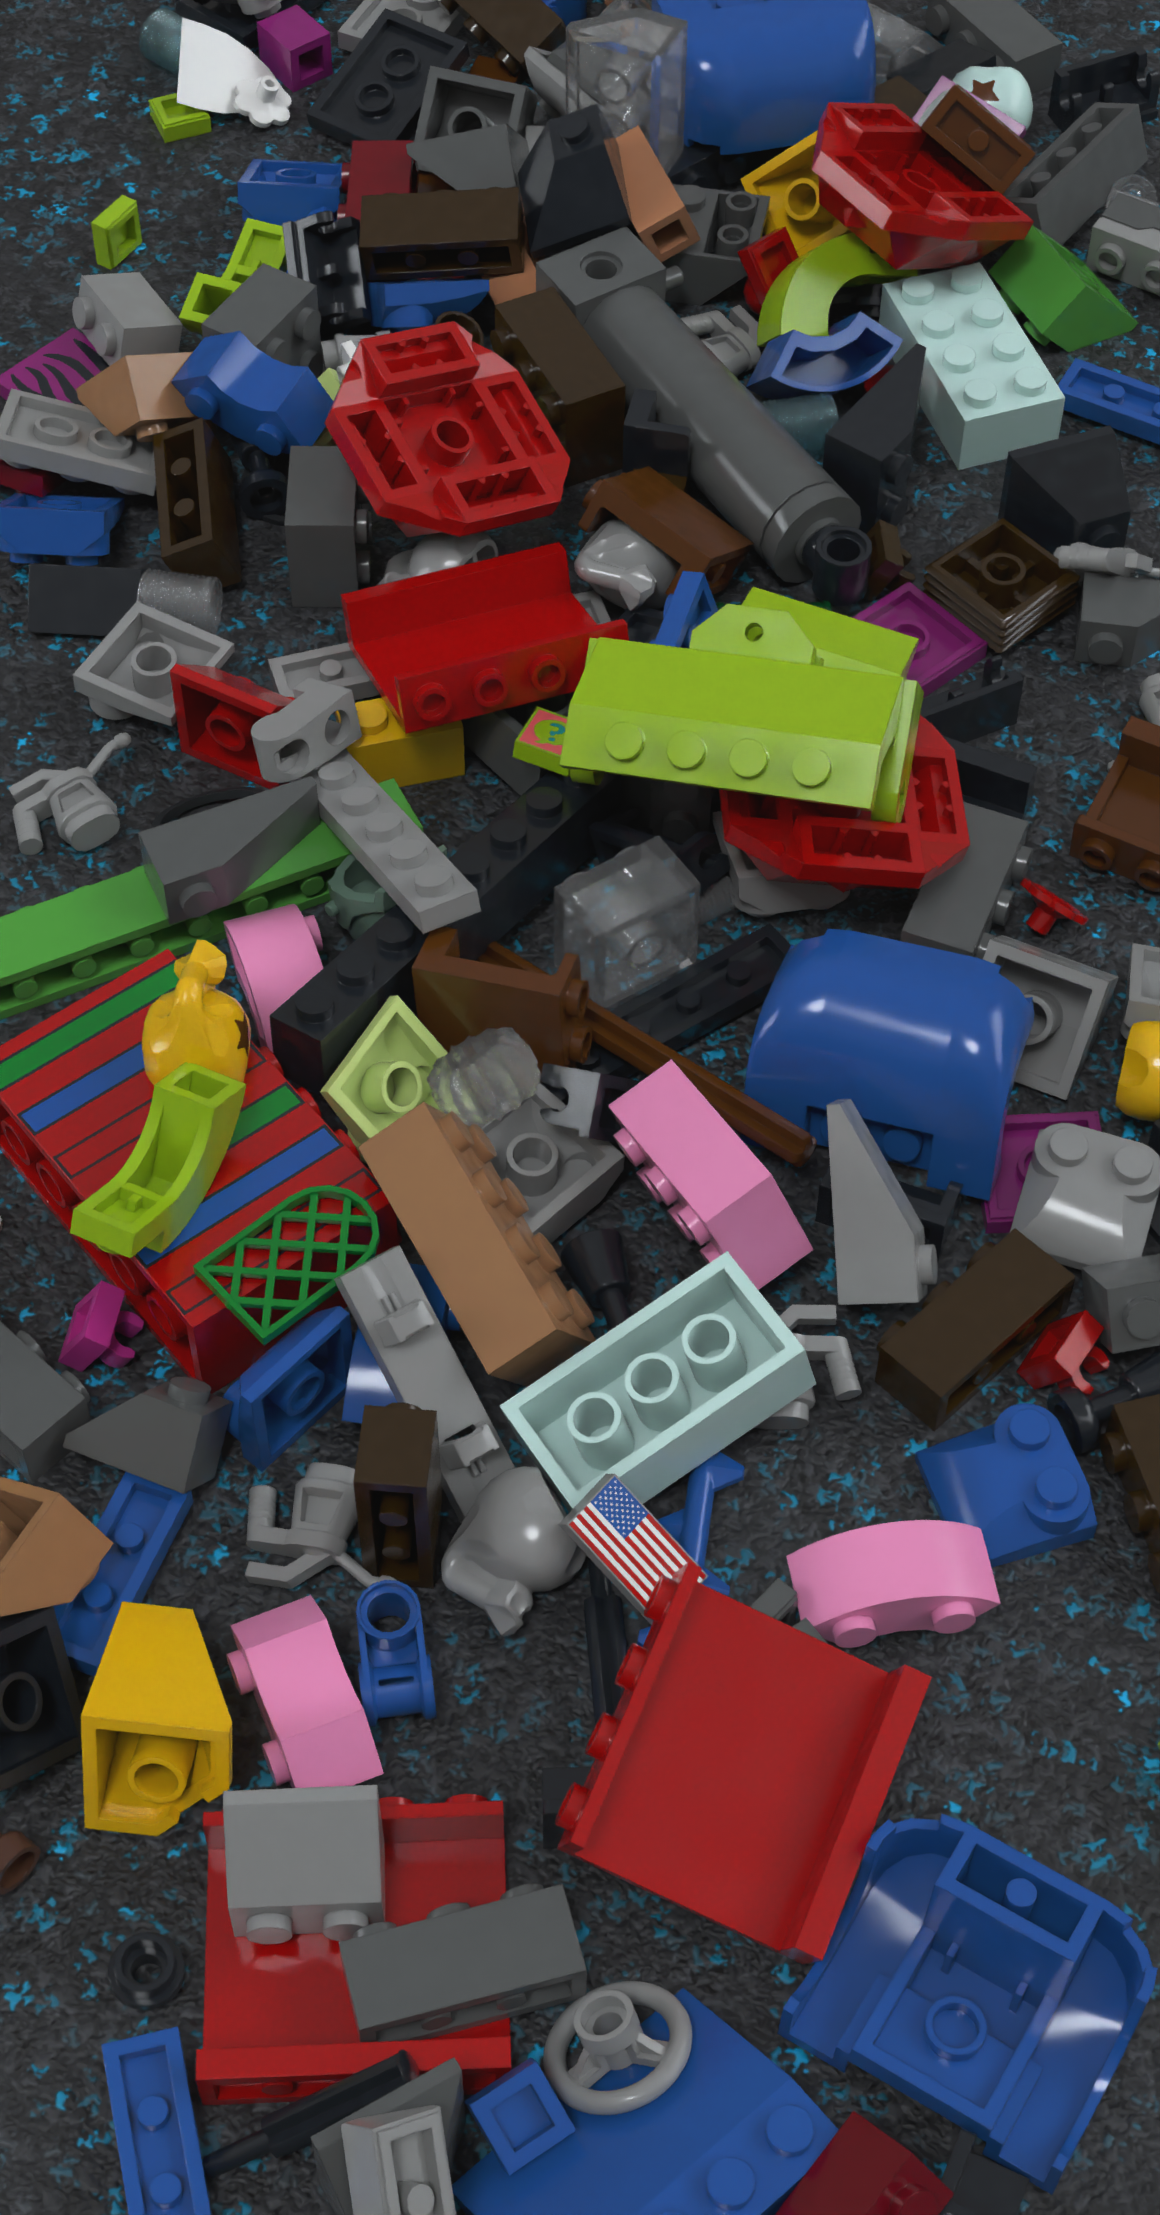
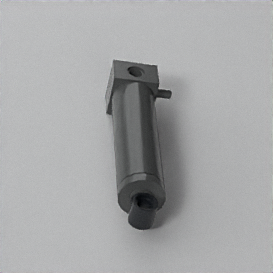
[536,226,872,606]

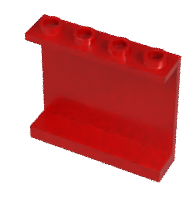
[341,542,629,734]
[555,1562,932,1965]
[195,1794,512,2106]

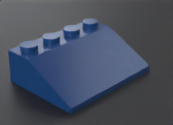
[452,1988,839,2215]

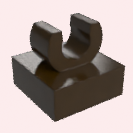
[863,519,916,602]

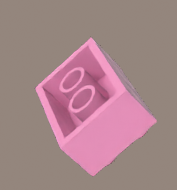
[608,1059,814,1290]

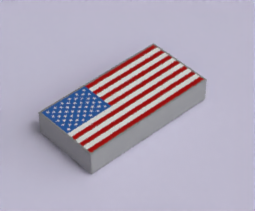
[558,1474,708,1625]

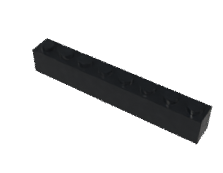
[269,771,621,1097]

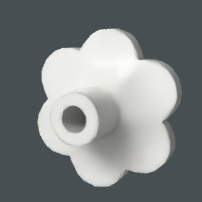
[233,76,292,128]

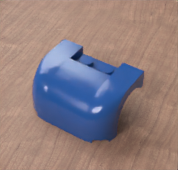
[651,0,876,155]
[740,928,1035,1201]
[777,1813,1158,2195]

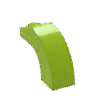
[179,218,287,335]
[757,233,918,347]
[70,1062,247,1258]

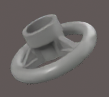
[543,1981,693,2115]

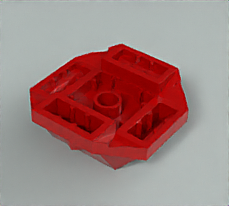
[812,102,1034,270]
[325,321,570,537]
[719,715,970,893]

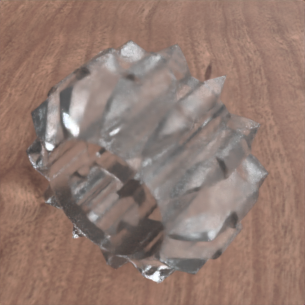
[427,1027,541,1128]

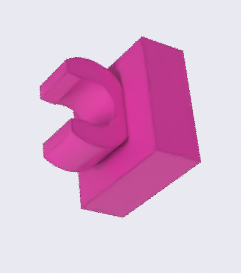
[58,1280,144,1372]

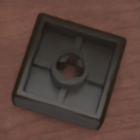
[922,518,1081,653]

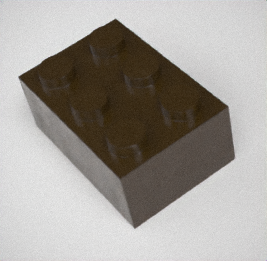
[490,287,626,488]

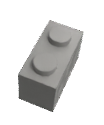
[72,272,183,366]

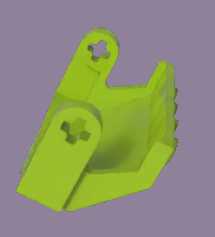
[559,604,924,823]

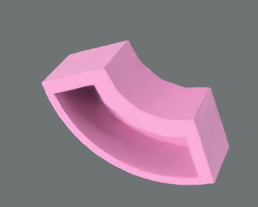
[223,904,323,1053]
[786,1520,1001,1648]
[226,1595,384,1788]

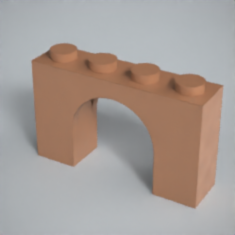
[480,125,701,305]

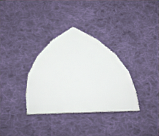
[177,17,284,114]

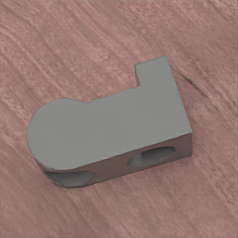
[251,677,362,783]

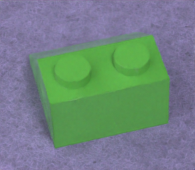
[988,225,1138,352]

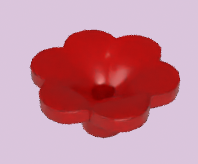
[1020,877,1089,936]

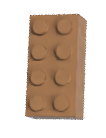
[358,1102,596,1387]

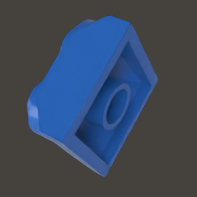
[237,159,346,226]
[367,278,490,333]
[0,493,125,566]
[223,1306,353,1472]
[914,1403,1098,1568]

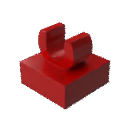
[1016,1310,1110,1396]

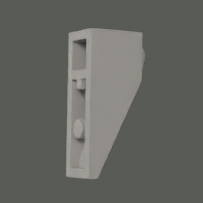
[826,1099,938,1305]

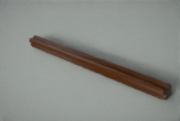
[476,941,817,1167]

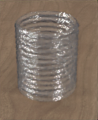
[136,568,223,635]

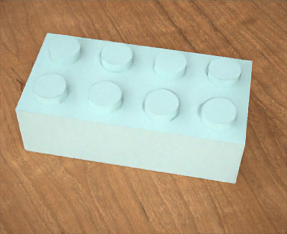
[879,262,1065,470]
[500,1251,816,1512]

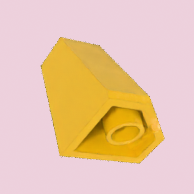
[81,1601,233,1836]

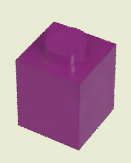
[257,5,333,92]

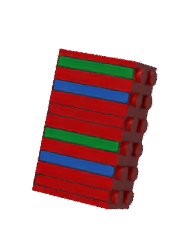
[0,949,402,1394]

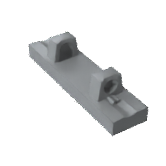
[334,1245,515,1523]

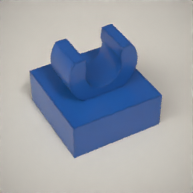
[464,2057,576,2176]

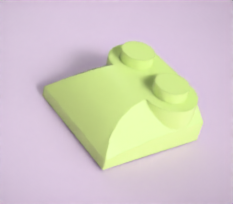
[320,995,474,1164]

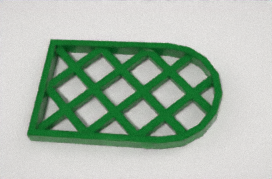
[193,1185,380,1345]

